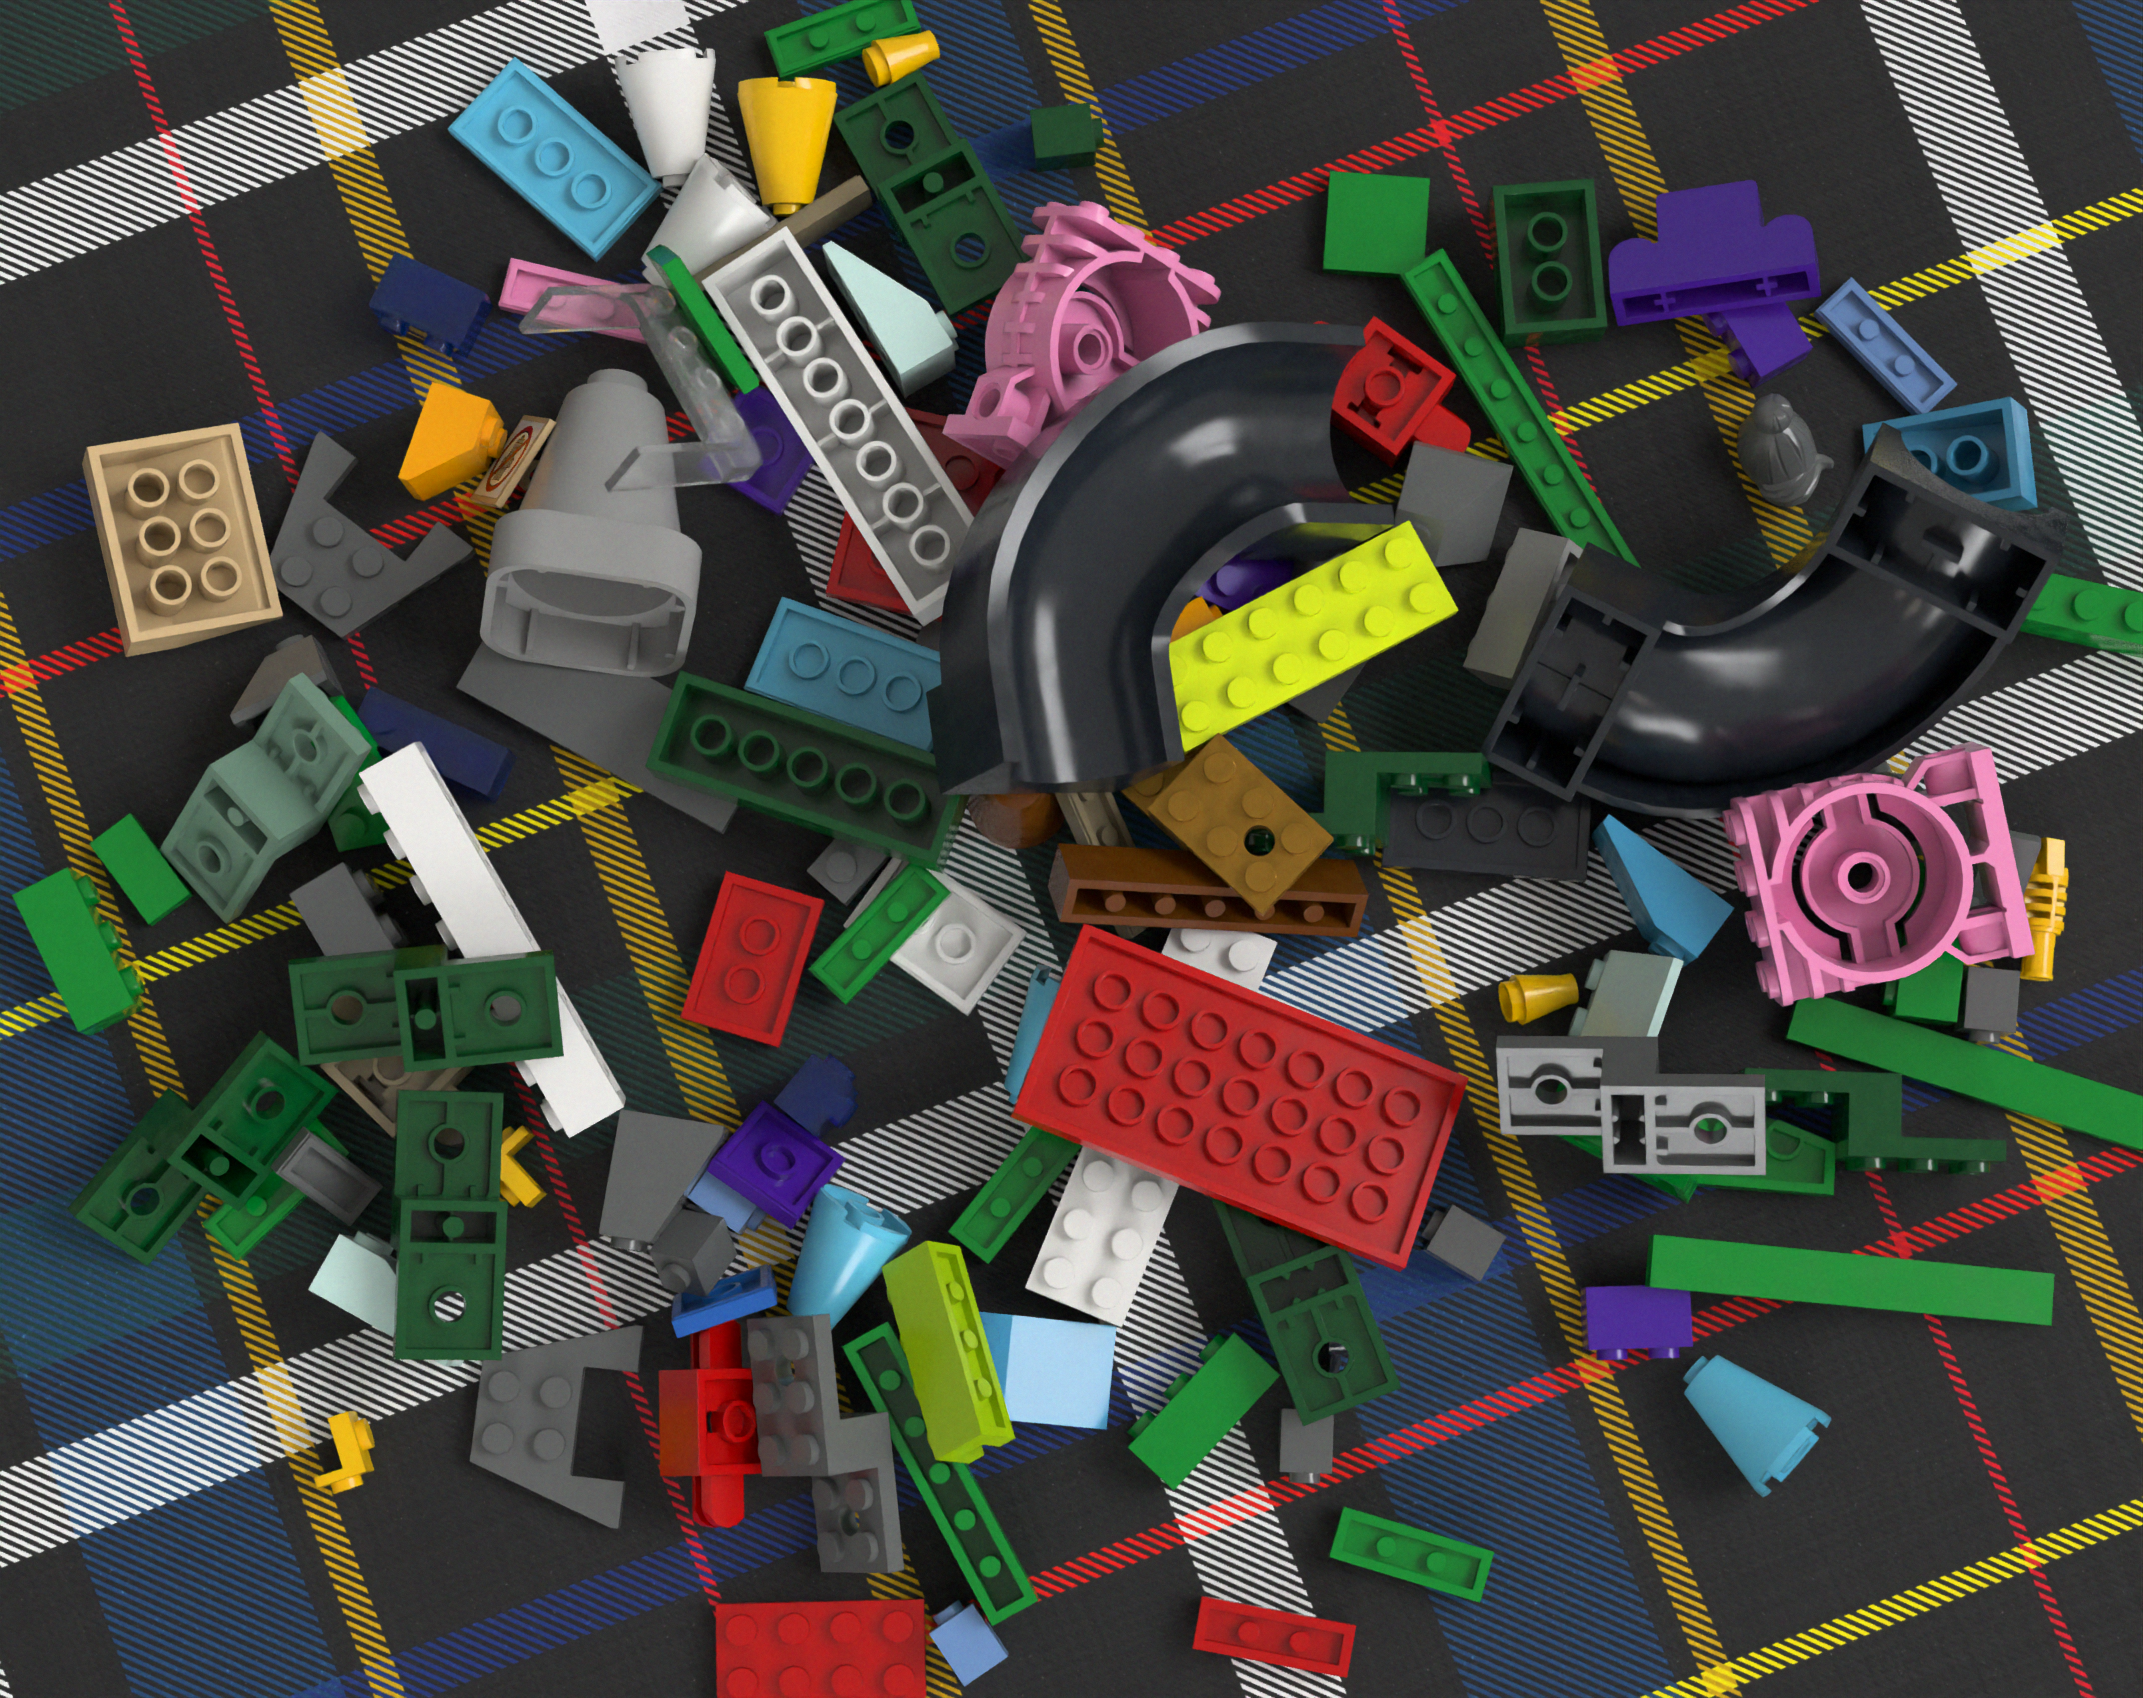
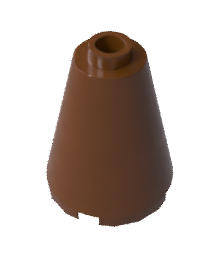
[968,793,1065,849]

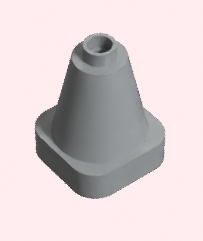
[480,369,702,677]

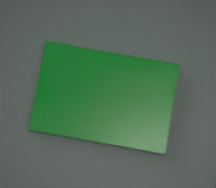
[646,244,759,395]

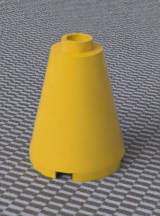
[737,77,838,217]

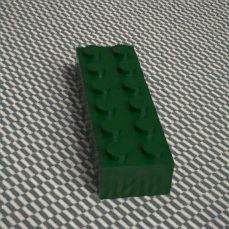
[645,670,971,874]

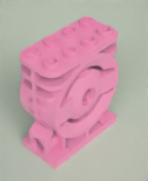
[942,201,1221,470]
[1722,742,2035,1007]

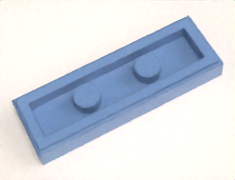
[1813,277,1957,416]

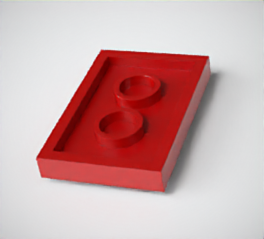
[680,871,825,1048]

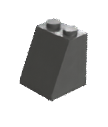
[599,1109,732,1253]

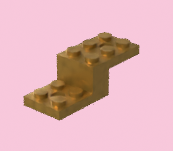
[1120,733,1334,917]

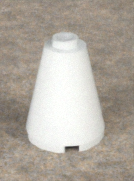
[615,48,716,188]
[641,153,779,293]

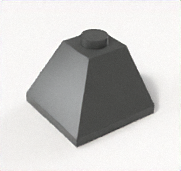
[1390,440,1513,567]
[230,635,347,740]

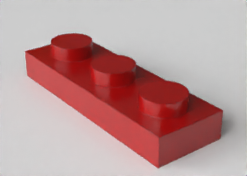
[1192,1595,1356,1678]

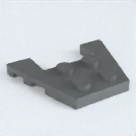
[270,430,476,641]
[470,1325,645,1529]

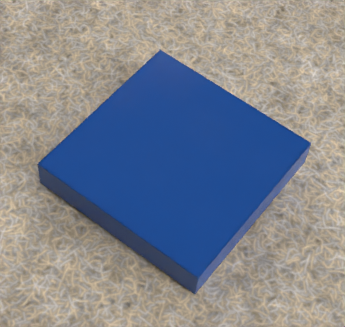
[671,1264,777,1338]

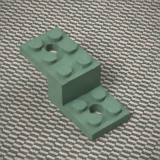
[159,672,372,924]

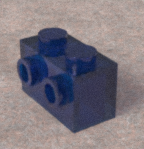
[369,251,493,359]
[774,1053,859,1141]

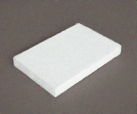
[843,857,1027,1016]

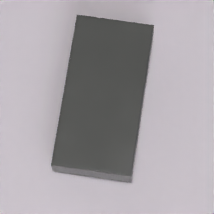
[270,1126,383,1226]

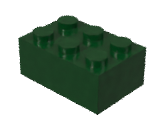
[1487,178,1607,348]

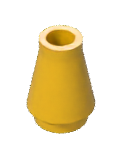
[862,30,940,88]
[1498,973,1579,1025]

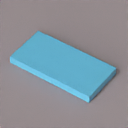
[448,57,664,263]
[744,597,941,754]

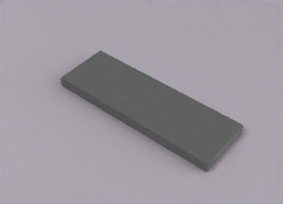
[456,641,739,834]

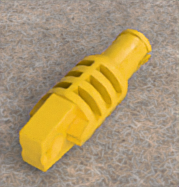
[2020,837,2068,981]

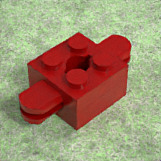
[1315,316,1471,468]
[659,1319,762,1528]

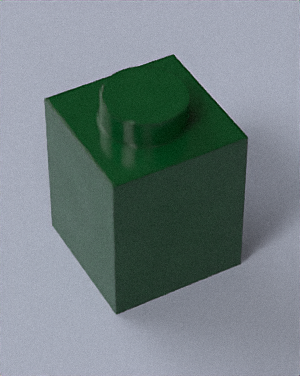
[1030,102,1105,172]

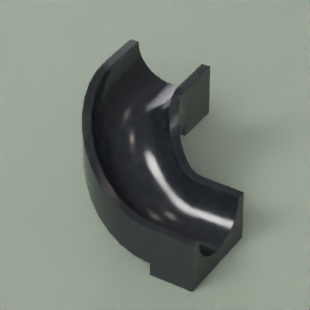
[926,321,1395,795]
[1479,422,2070,819]

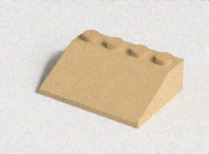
[82,423,283,657]

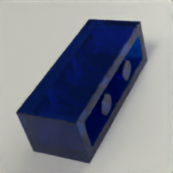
[357,686,517,803]

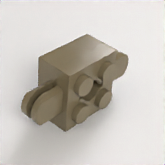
[320,995,475,1147]

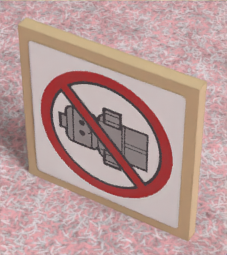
[470,415,556,509]

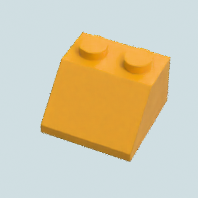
[398,382,507,501]

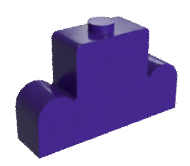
[1608,180,1821,326]

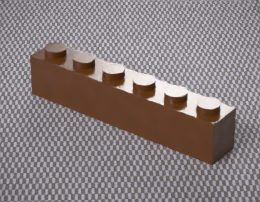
[1048,843,1369,937]

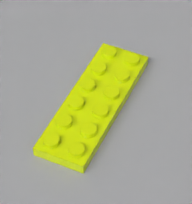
[1169,520,1458,755]

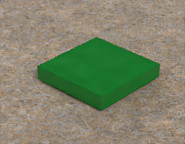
[1322,171,1430,278]

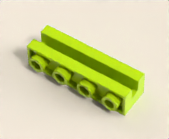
[881,1241,1015,1464]

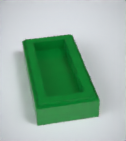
[89,813,193,926]

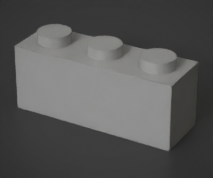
[1463,528,1583,690]

